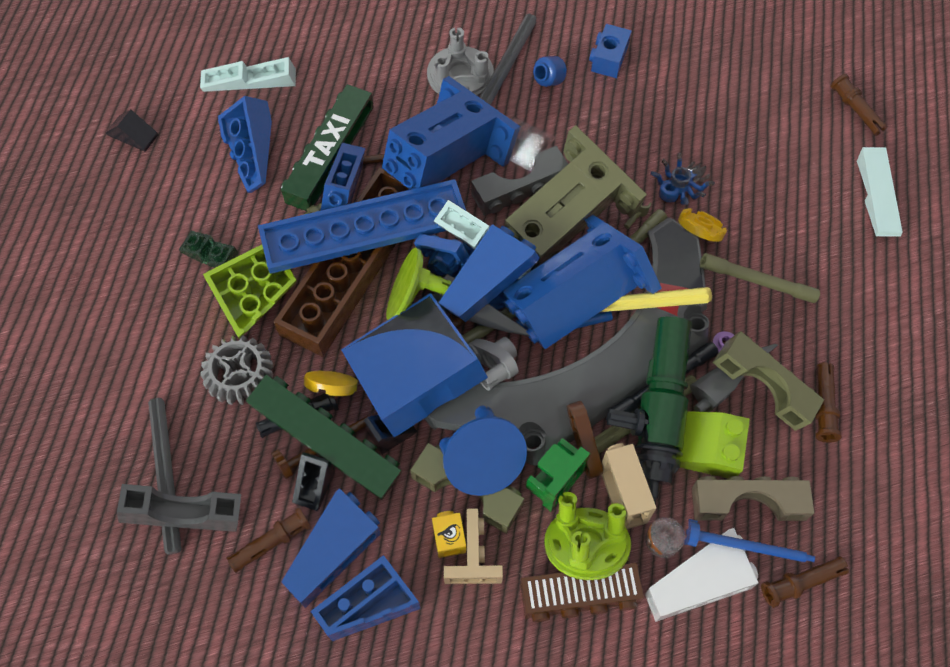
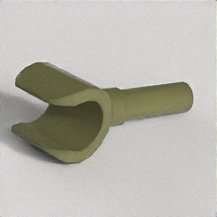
[624,202,651,229]

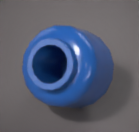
[533,56,567,87]

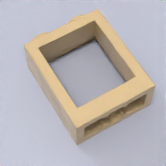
[601,443,656,529]

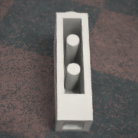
[645,528,758,622]

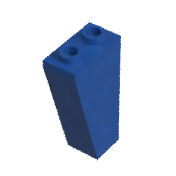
[321,143,365,211]
[438,224,540,322]
[281,488,381,608]

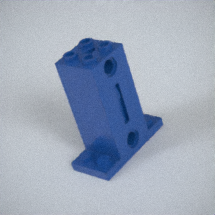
[382,76,521,190]
[503,214,662,349]

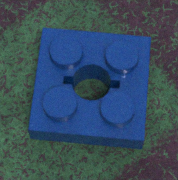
[414,234,469,278]

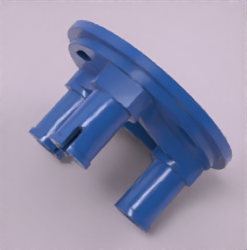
[439,405,527,496]

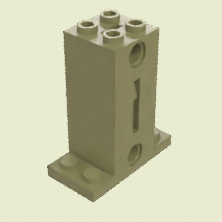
[505,125,647,268]

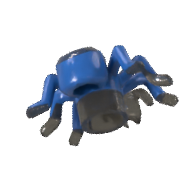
[650,153,715,205]

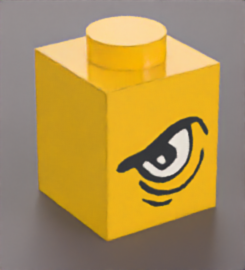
[432,511,466,558]

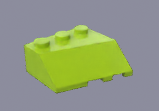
[203,245,297,339]

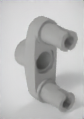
[468,337,519,391]

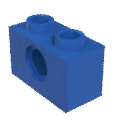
[589,24,632,78]

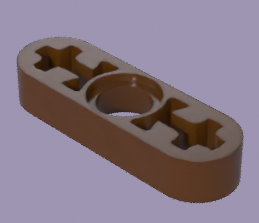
[566,400,603,479]

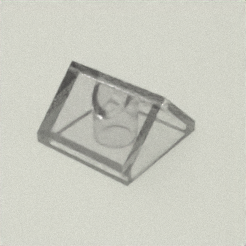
[508,117,555,171]

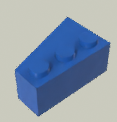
[310,555,421,641]

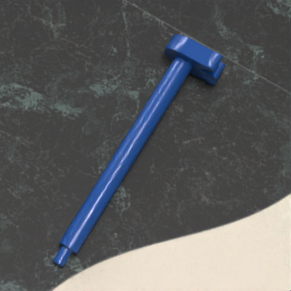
[684,519,815,562]

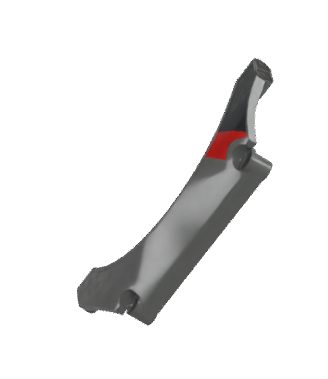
[424,218,709,466]

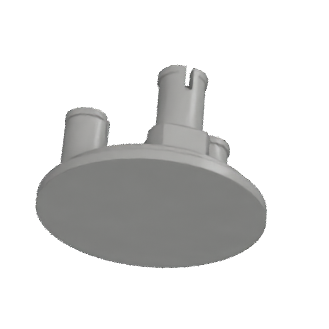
[427,28,494,96]

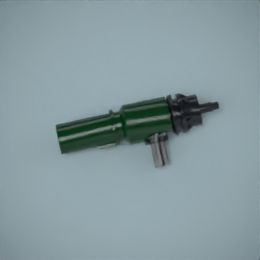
[606,316,692,505]

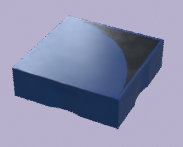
[341,293,488,437]

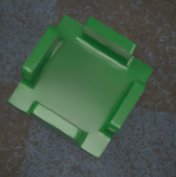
[526,438,590,512]

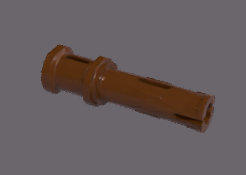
[830,73,888,136]
[815,362,842,443]
[226,507,312,573]
[761,556,849,608]

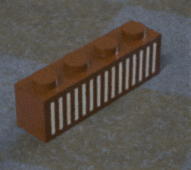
[520,563,644,622]

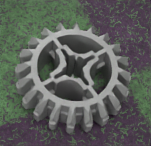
[201,335,274,405]

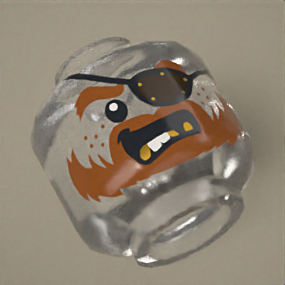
[645,517,685,558]

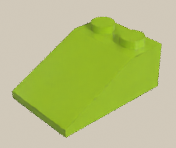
[676,411,750,478]

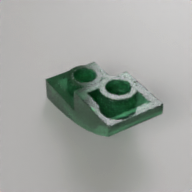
[179,230,238,268]

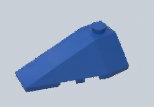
[218,96,272,193]

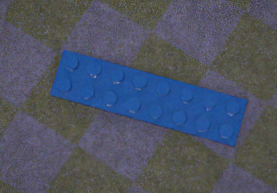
[258,179,466,274]

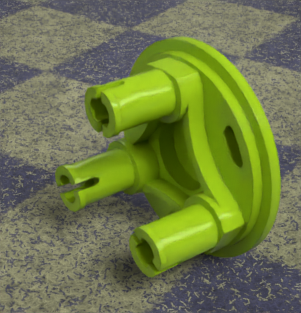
[386,248,451,320]
[544,492,631,580]

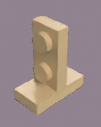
[444,509,503,584]

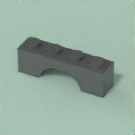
[471,146,568,216]
[117,484,241,532]

